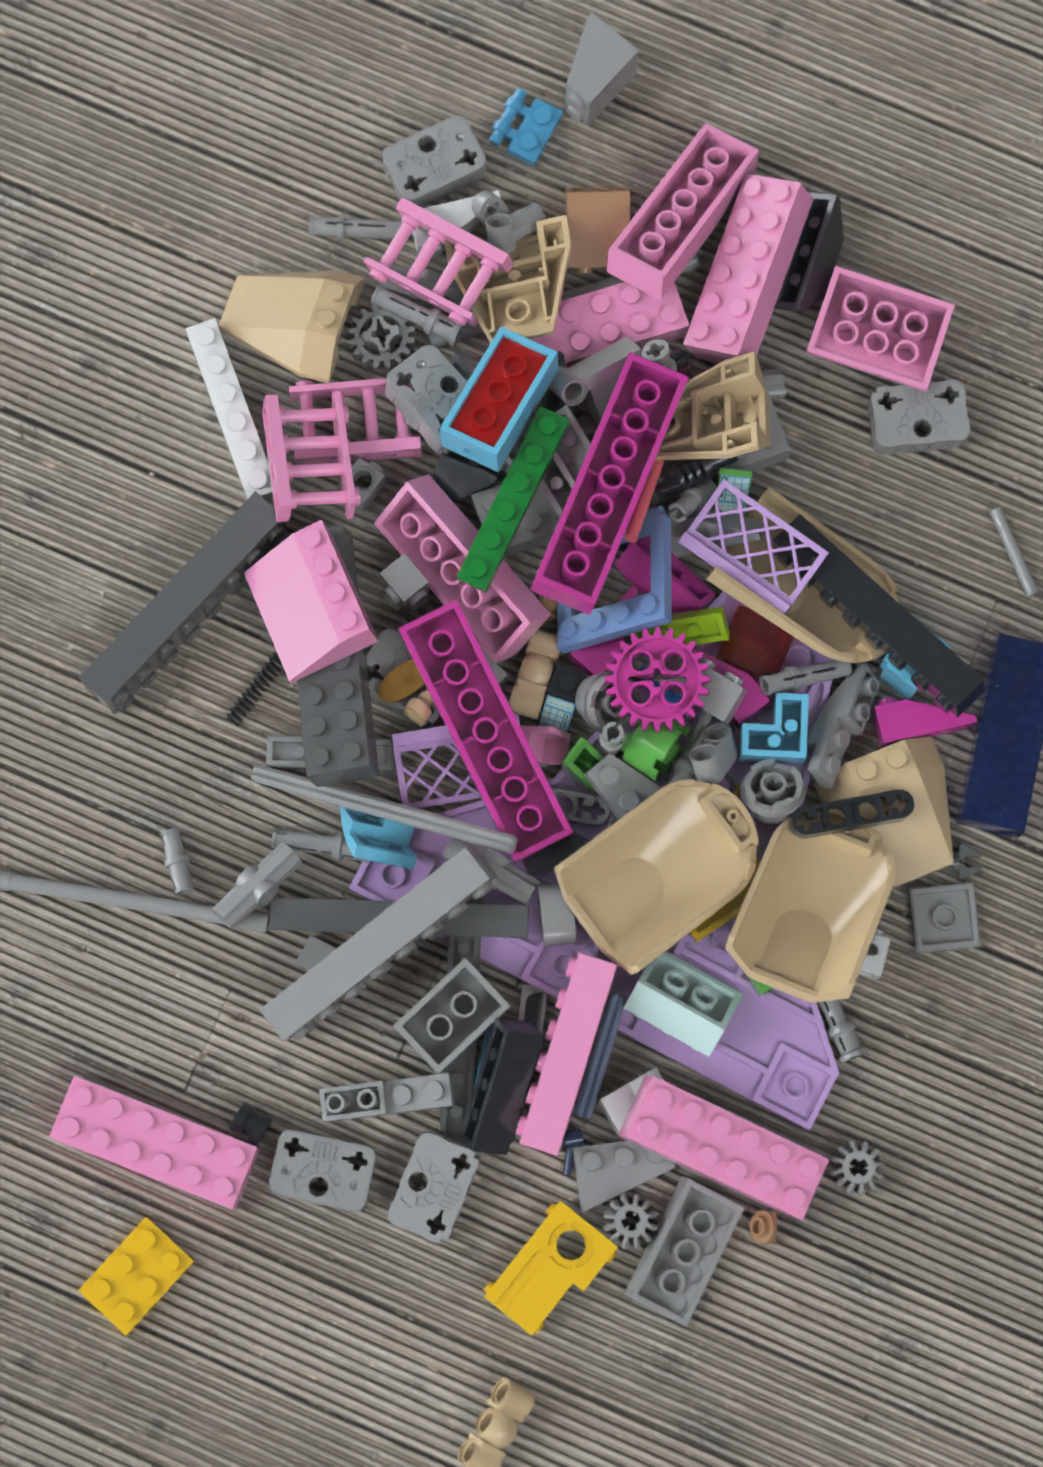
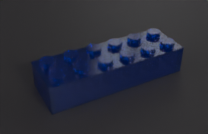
[956,633,1043,838]

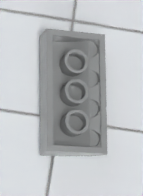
[623,1176,744,1327]

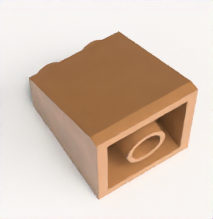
[565,186,630,273]

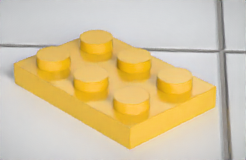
[78,1217,195,1336]

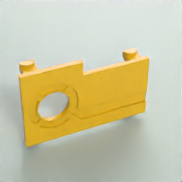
[483,1200,618,1336]

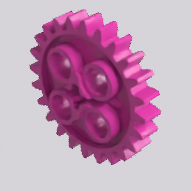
[604,626,711,733]

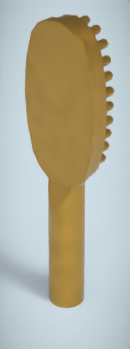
[378,636,477,703]

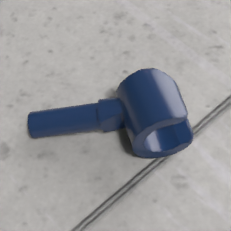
[563,1129,584,1175]

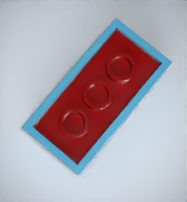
[440,326,559,472]

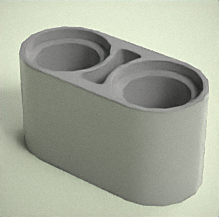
[689,722,738,784]
[538,883,577,946]

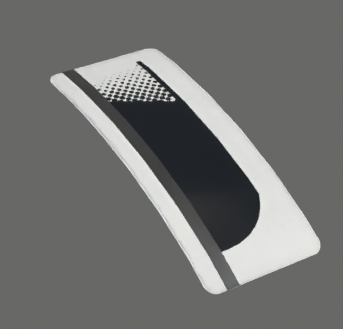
[518,984,547,1033]

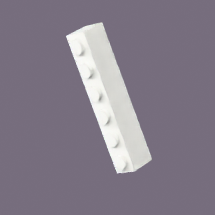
[185,318,274,503]

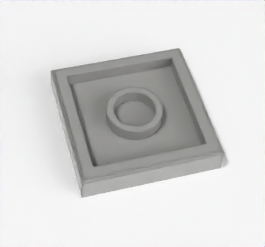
[908,883,981,953]

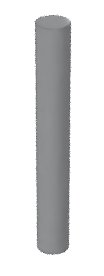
[989,507,1039,598]

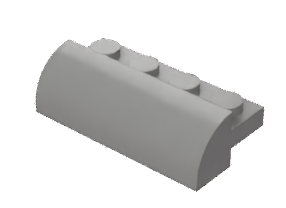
[515,405,591,518]

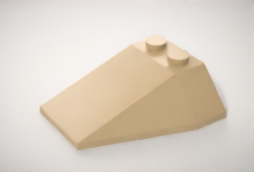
[445,215,572,343]
[218,271,365,383]
[655,351,771,460]
[813,736,954,888]

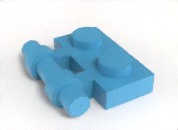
[488,88,563,167]

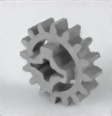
[348,305,415,372]

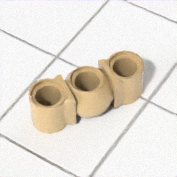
[509,629,561,720]
[458,1377,535,1467]

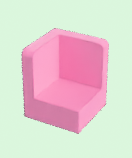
[521,726,571,765]

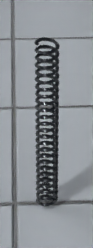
[226,652,283,727]

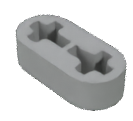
[472,190,511,229]

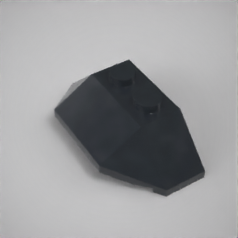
[774,192,844,312]

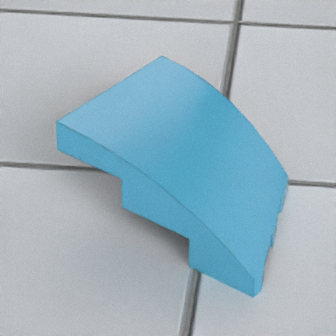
[340,787,417,869]

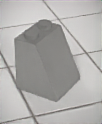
[565,12,639,126]

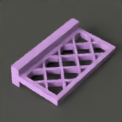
[678,479,829,615]
[389,714,520,808]

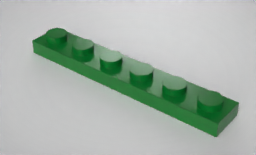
[456,406,570,593]

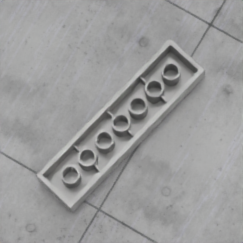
[260,846,498,1041]

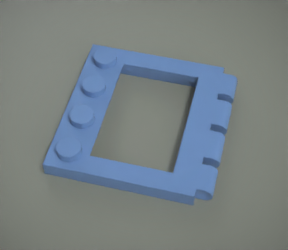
[557,505,672,654]

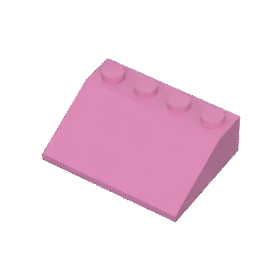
[806,266,955,392]
[244,520,379,683]

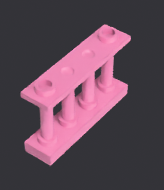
[364,197,514,328]
[289,378,422,465]
[262,392,361,522]

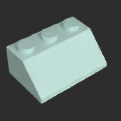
[623,951,743,1057]

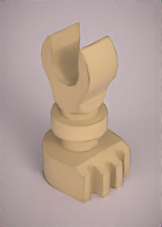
[404,689,435,727]

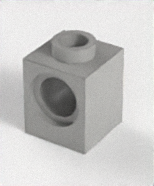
[337,457,386,512]

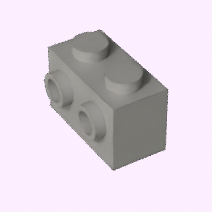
[379,553,430,616]

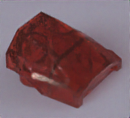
[715,605,794,680]

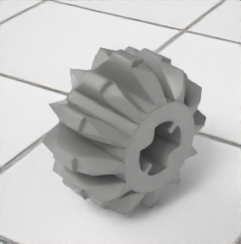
[829,1140,885,1196]
[603,1194,658,1249]

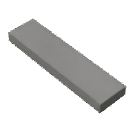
[266,735,395,773]

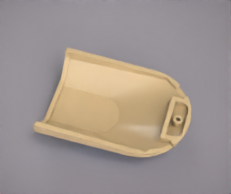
[706,487,899,663]
[554,779,759,975]
[725,810,896,1003]

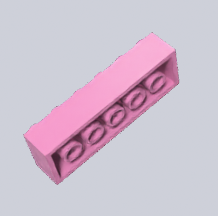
[607,123,759,300]
[683,173,814,363]
[530,282,689,368]
[374,474,551,664]
[516,952,618,1156]
[49,1076,260,1211]
[618,1076,829,1220]

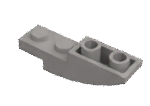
[807,664,880,788]
[319,1073,455,1122]

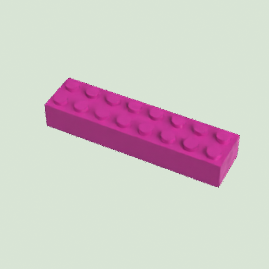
[530,352,689,615]
[398,600,573,864]

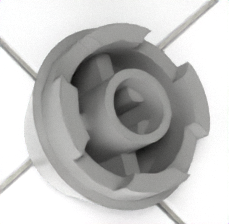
[575,670,640,733]
[741,759,806,824]

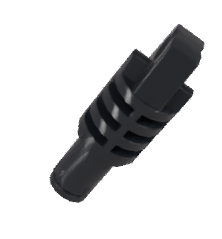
[654,456,738,500]

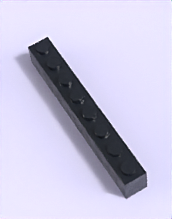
[772,514,985,717]

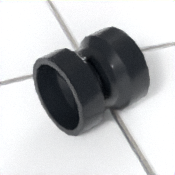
[229,1102,274,1146]

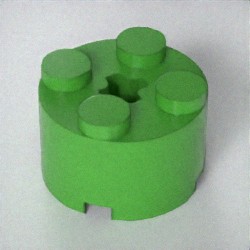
[621,720,690,782]

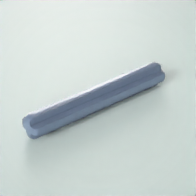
[574,993,627,1119]

